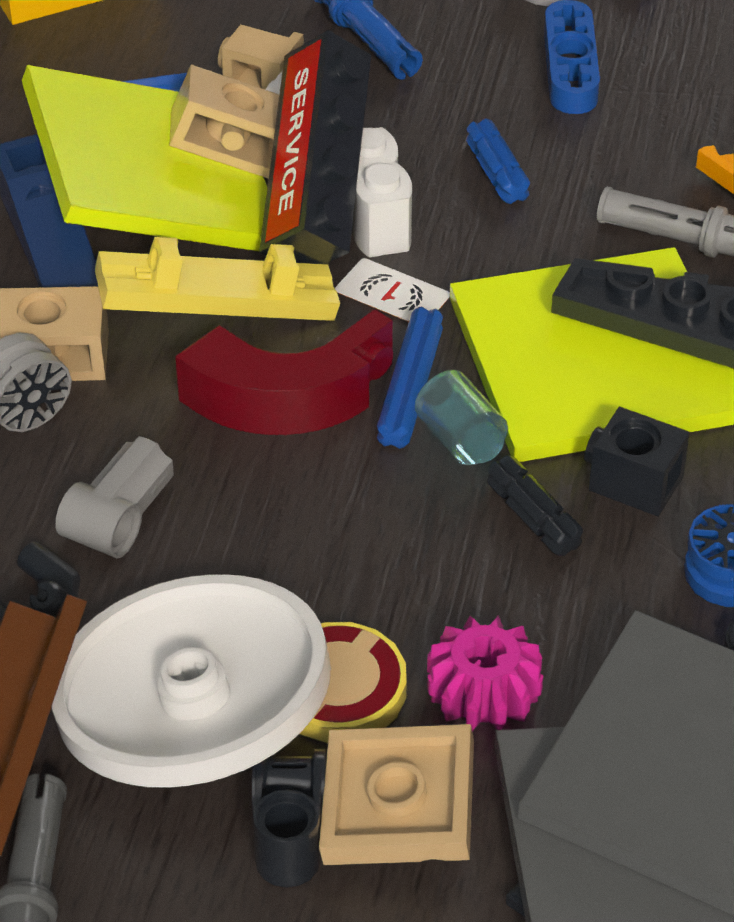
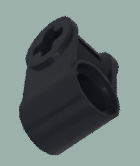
[252,749,326,888]

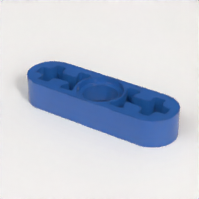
[544,0,600,114]

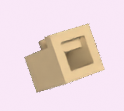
[218,24,304,89]

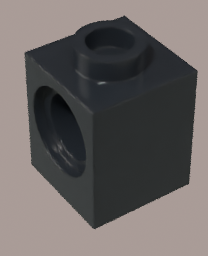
[584,406,690,517]

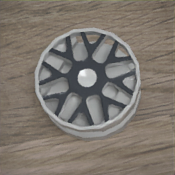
[0,332,72,432]

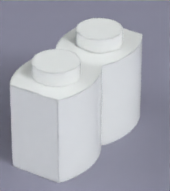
[353,127,412,257]

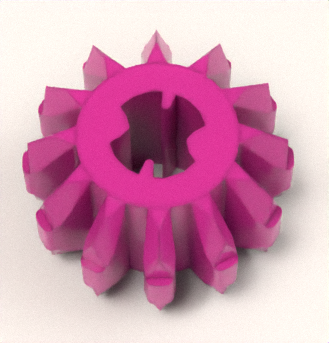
[427,616,543,732]

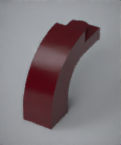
[175,309,393,435]

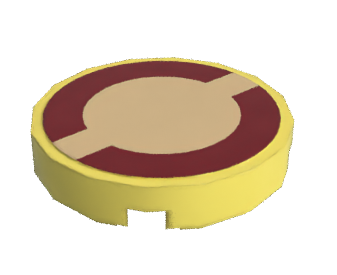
[299,622,407,743]

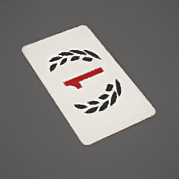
[335,258,450,322]

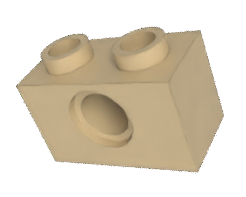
[169,65,279,179]
[0,286,109,381]

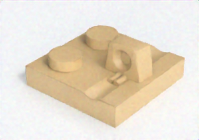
[319,724,474,865]

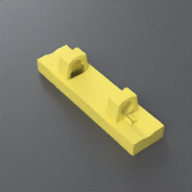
[95,237,340,321]

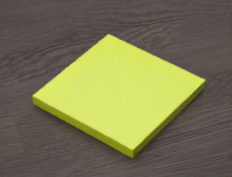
[22,65,267,251]
[450,247,734,462]

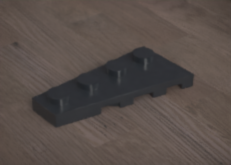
[551,258,734,368]

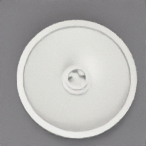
[52,575,331,787]

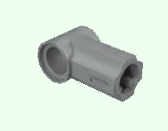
[55,436,174,559]

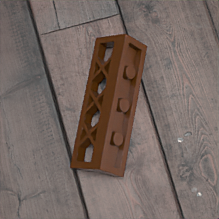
[0,594,87,856]

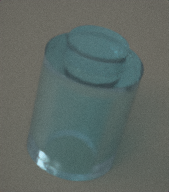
[415,370,508,465]

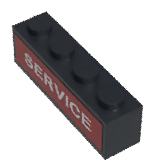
[259,30,371,264]

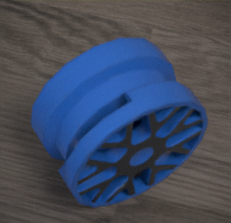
[684,504,734,607]

